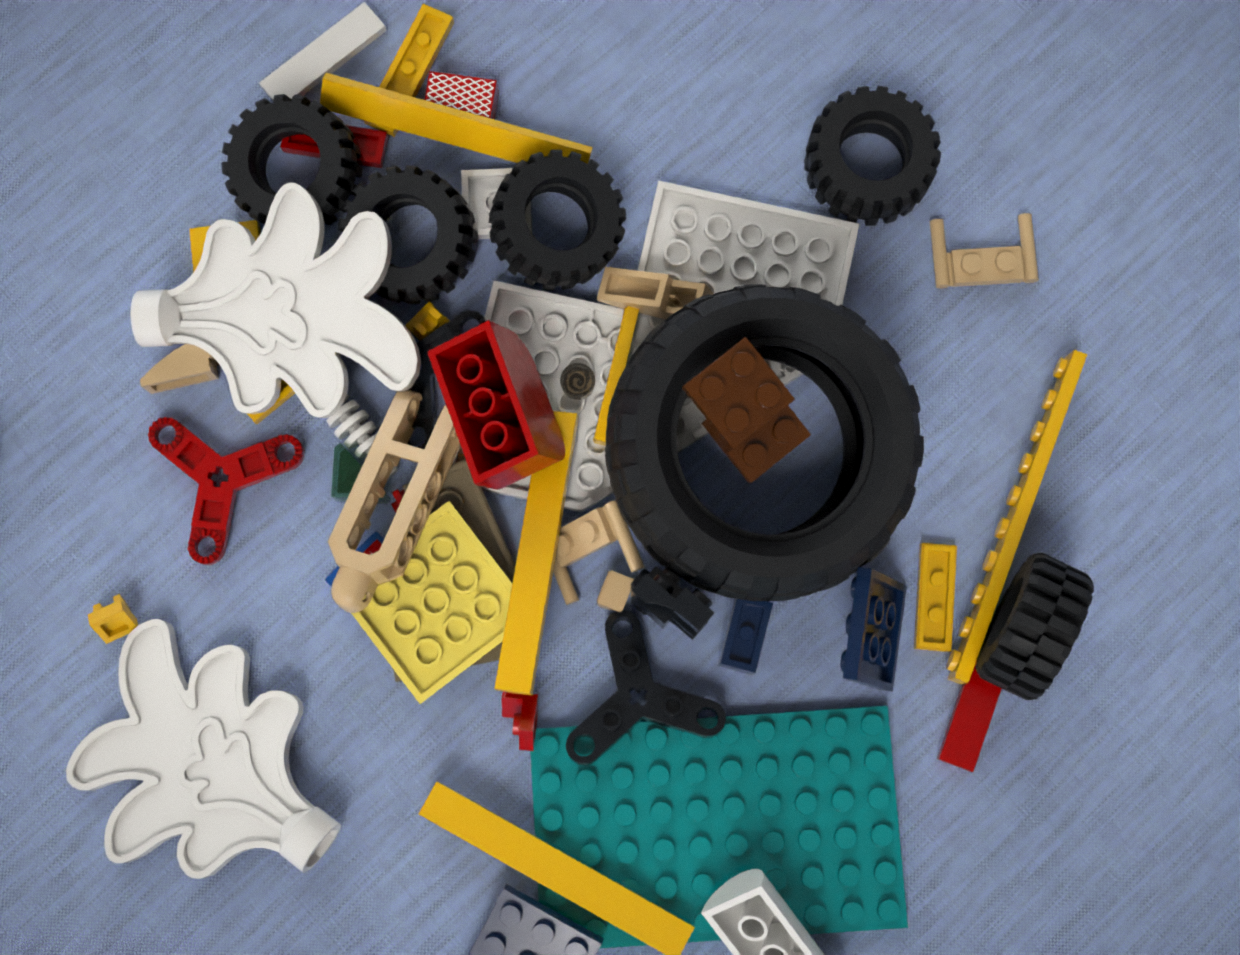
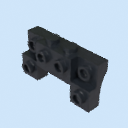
[630,566,714,640]

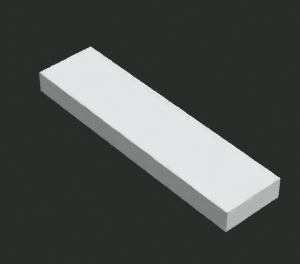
[259,2,387,102]

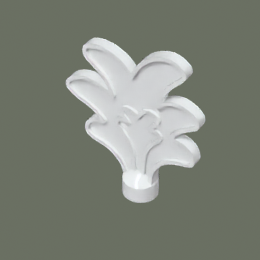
[130,182,421,418]
[66,619,341,879]

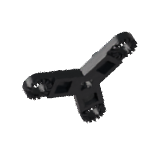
[396,310,487,449]
[566,610,726,766]

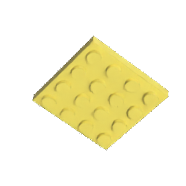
[351,501,512,704]

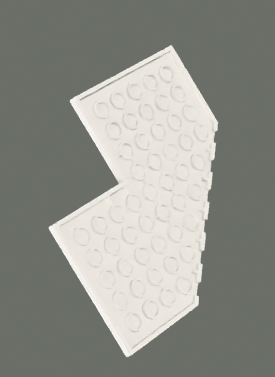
[452,180,859,512]

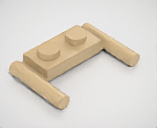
[930,213,1039,289]
[553,500,645,605]

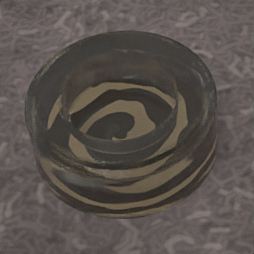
[560,363,595,400]

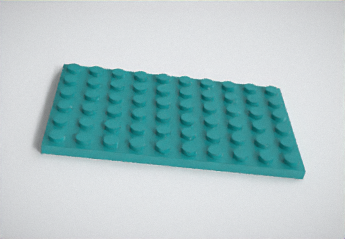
[530,706,908,949]

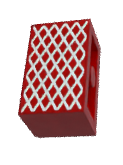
[424,71,499,120]

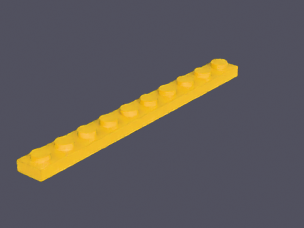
[946,350,1087,685]

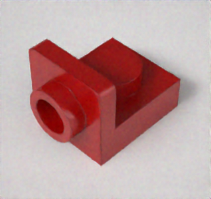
[501,692,538,751]

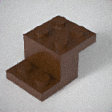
[682,337,811,484]

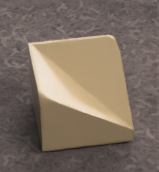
[597,570,634,612]

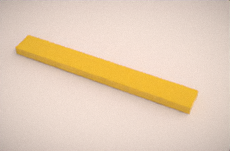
[320,73,593,164]
[494,411,579,696]
[418,781,695,955]

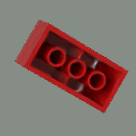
[427,320,565,490]

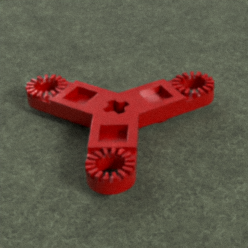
[147,417,305,565]

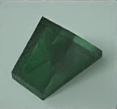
[331,443,392,504]

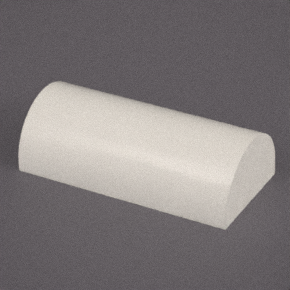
[701,869,825,955]

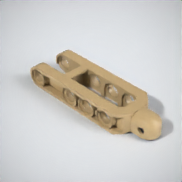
[328,390,460,613]

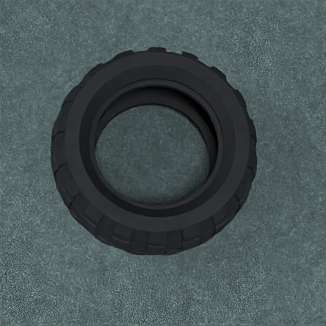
[605,284,924,601]

